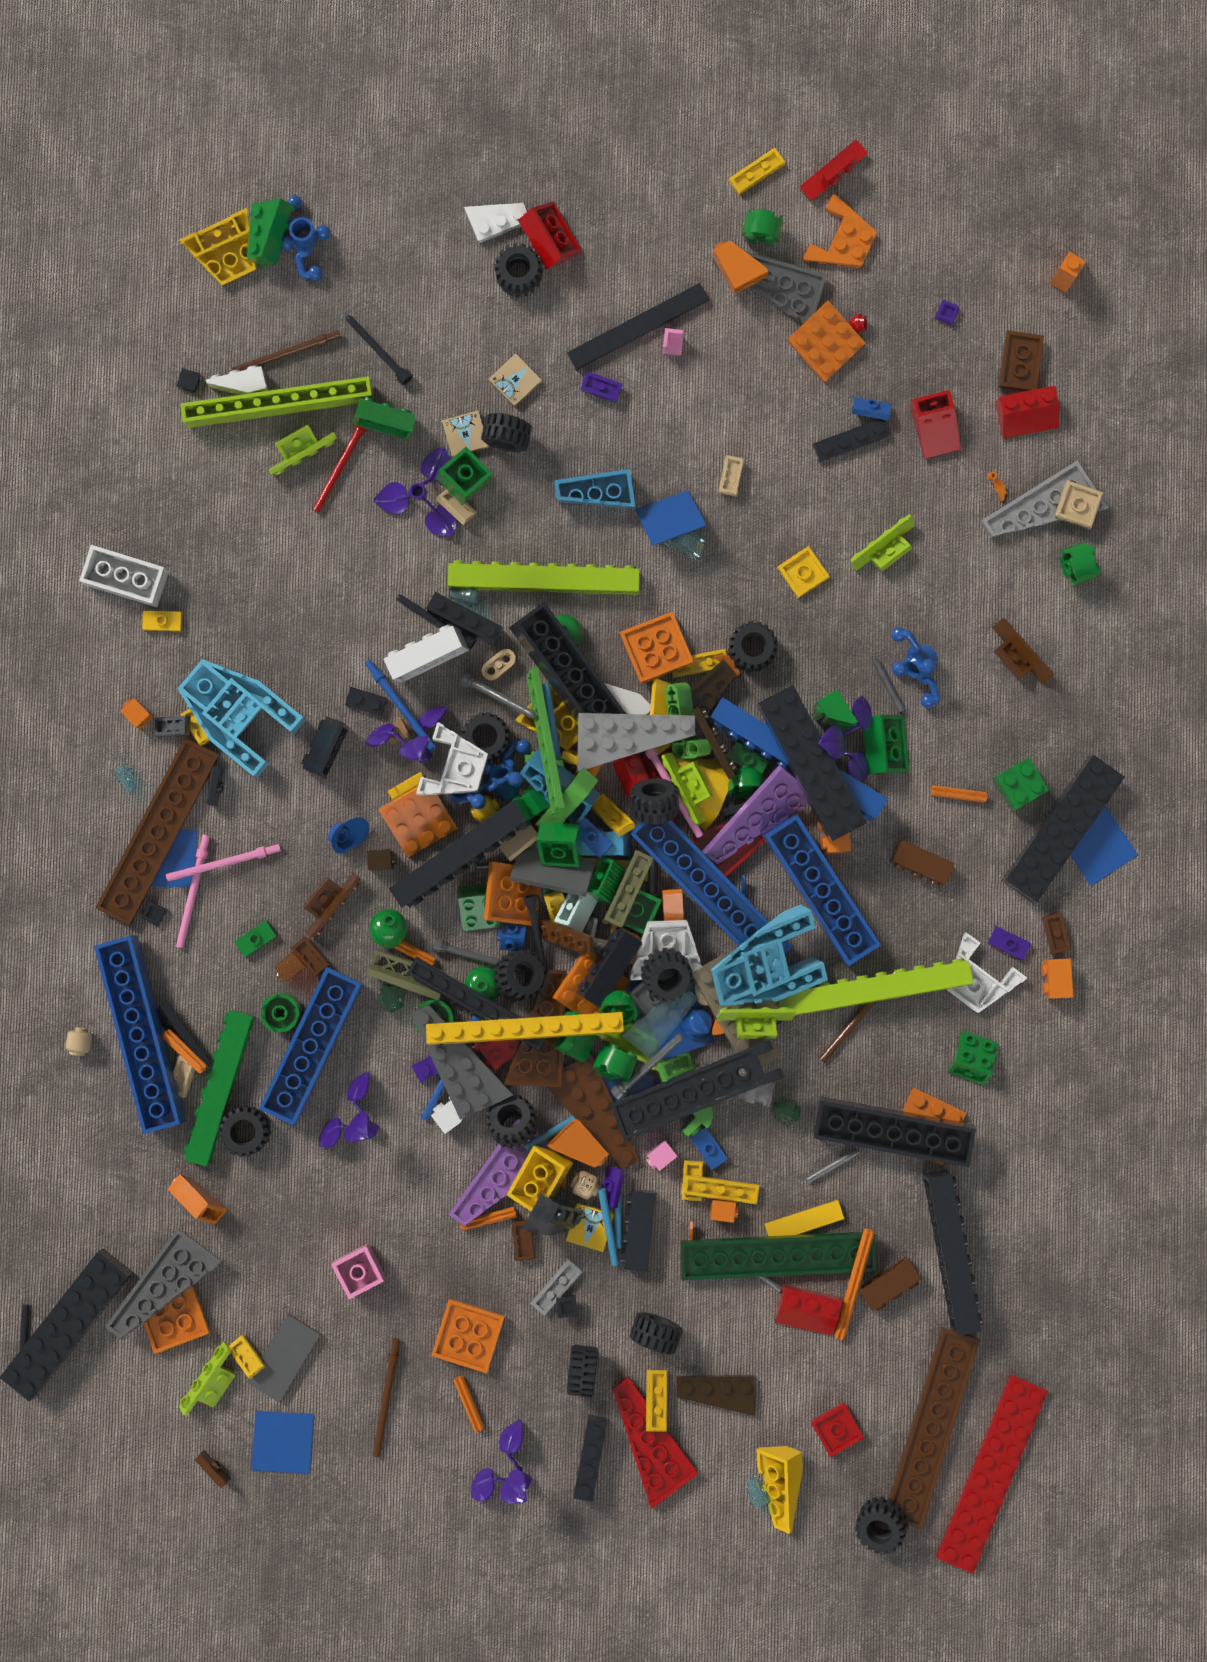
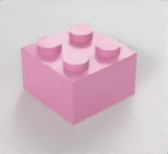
[331,1243,386,1299]

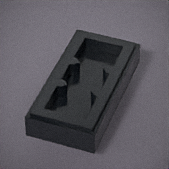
[155,716,191,737]
[207,766,224,807]

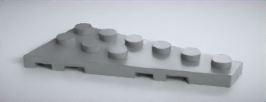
[981,461,1108,538]
[577,713,695,772]

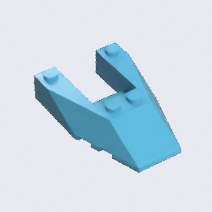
[177,659,306,779]
[711,904,828,1006]

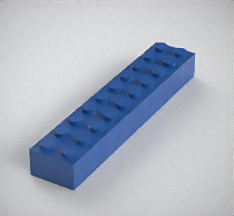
[709,697,888,822]
[630,821,793,954]
[94,935,187,1134]

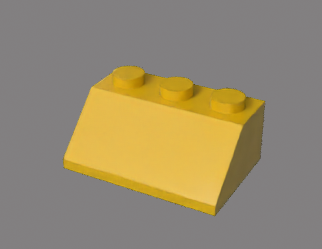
[506,1145,573,1211]

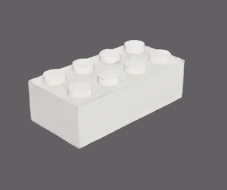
[79,545,169,607]
[384,625,469,683]

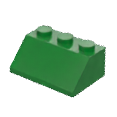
[353,397,415,440]
[812,689,858,731]
[863,714,909,775]

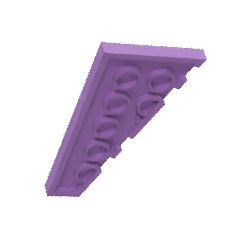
[702,765,808,864]
[449,1118,562,1226]

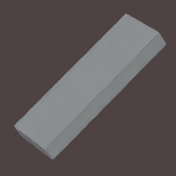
[530,1258,583,1316]

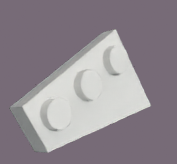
[464,203,527,243]

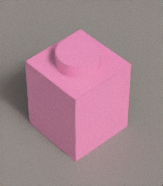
[646,1140,677,1171]

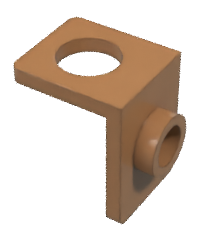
[388,716,411,745]

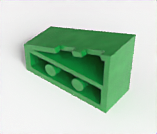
[247,198,295,267]

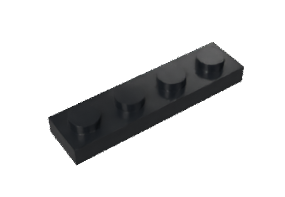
[812,419,890,463]
[156,1002,211,1075]

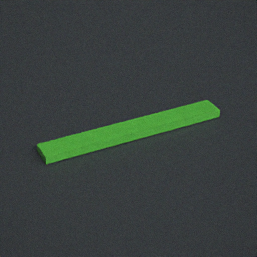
[526,667,565,816]

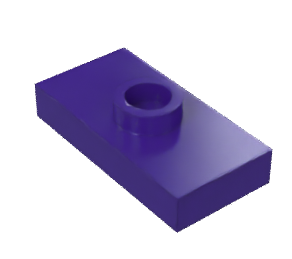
[987,926,1031,960]
[603,1165,625,1208]

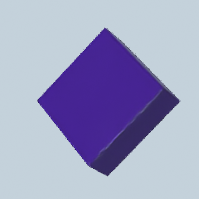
[934,300,960,326]

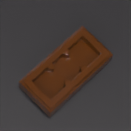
[290,936,330,977]
[511,1220,535,1261]
[195,1450,230,1488]

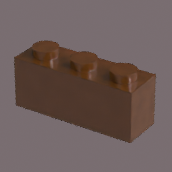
[890,840,955,887]
[859,1256,921,1311]

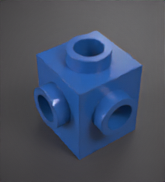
[497,923,527,951]

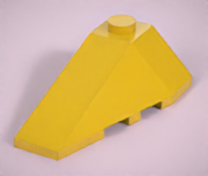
[757,1446,803,1534]

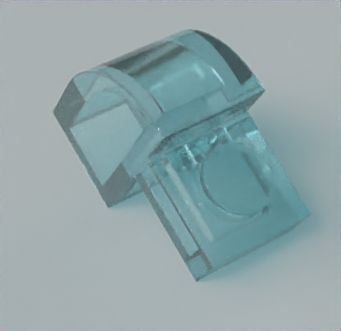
[660,532,707,560]

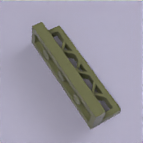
[602,850,654,928]
[366,948,449,1001]

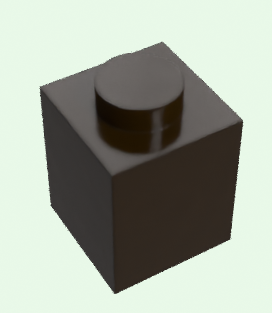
[367,849,396,871]

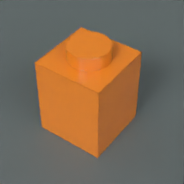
[120,698,154,730]
[710,1198,739,1223]

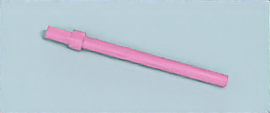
[645,748,704,838]
[176,834,210,948]
[166,844,281,881]

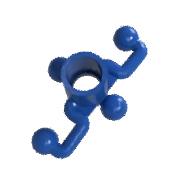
[282,195,331,281]
[891,627,940,708]
[467,740,531,809]

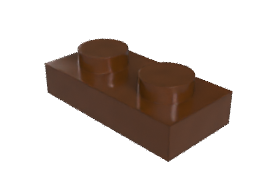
[1041,912,1071,954]

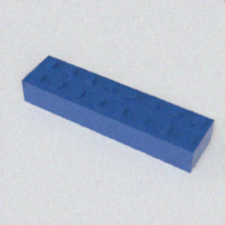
[762,815,881,966]
[259,967,364,1125]

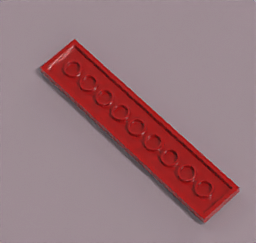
[936,1374,1048,1574]

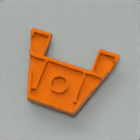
[802,194,877,268]

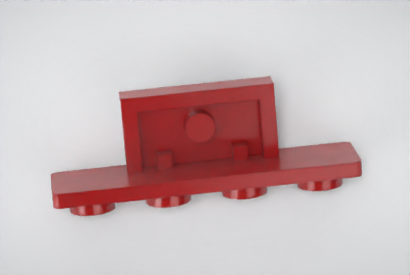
[800,140,868,201]

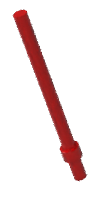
[313,425,367,513]

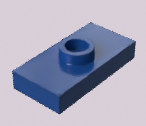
[852,397,891,420]
[579,817,614,858]
[690,1127,728,1170]

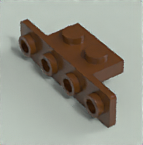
[993,618,1054,684]
[303,873,360,939]
[538,918,593,955]

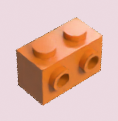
[1041,958,1073,999]

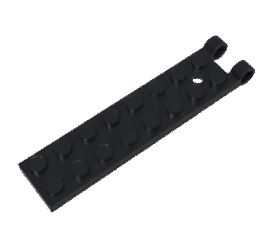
[611,1040,784,1140]

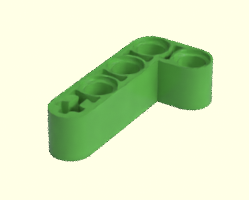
[665,682,712,759]
[536,767,598,827]

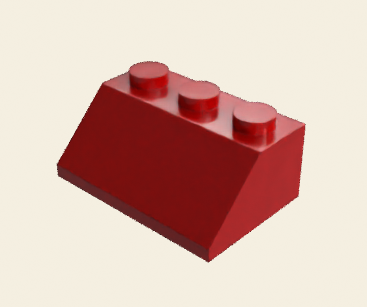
[518,201,582,270]
[995,386,1059,439]
[775,1284,842,1336]

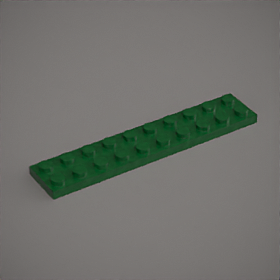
[680,1232,876,1281]

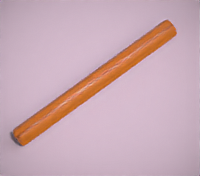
[834,1228,875,1340]

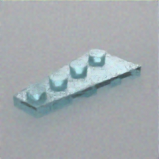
[620,991,698,1059]

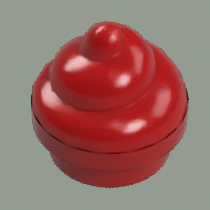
[848,314,867,333]

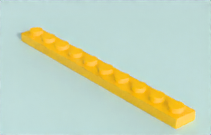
[426,1012,624,1045]

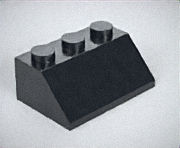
[301,716,349,779]
[523,1194,583,1236]

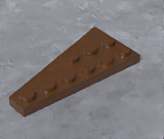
[504,970,567,1087]
[547,1055,640,1169]

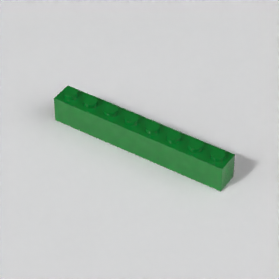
[183,1010,256,1167]

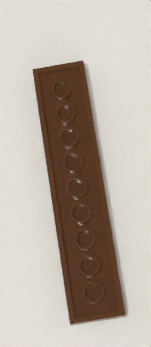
[95,738,220,926]
[889,1327,980,1530]

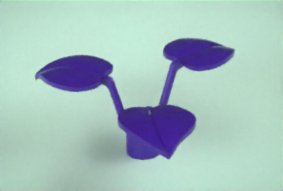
[373,447,457,537]
[818,696,872,784]
[366,707,448,763]
[319,1071,378,1148]
[471,1420,531,1504]

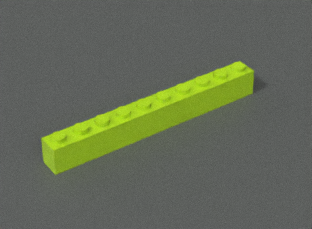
[180,376,374,428]
[448,560,639,595]
[778,958,974,1016]

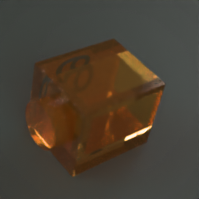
[274,952,306,982]

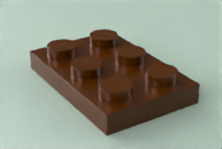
[998,330,1044,391]

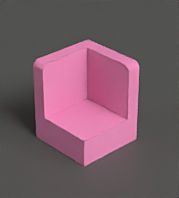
[663,328,684,356]

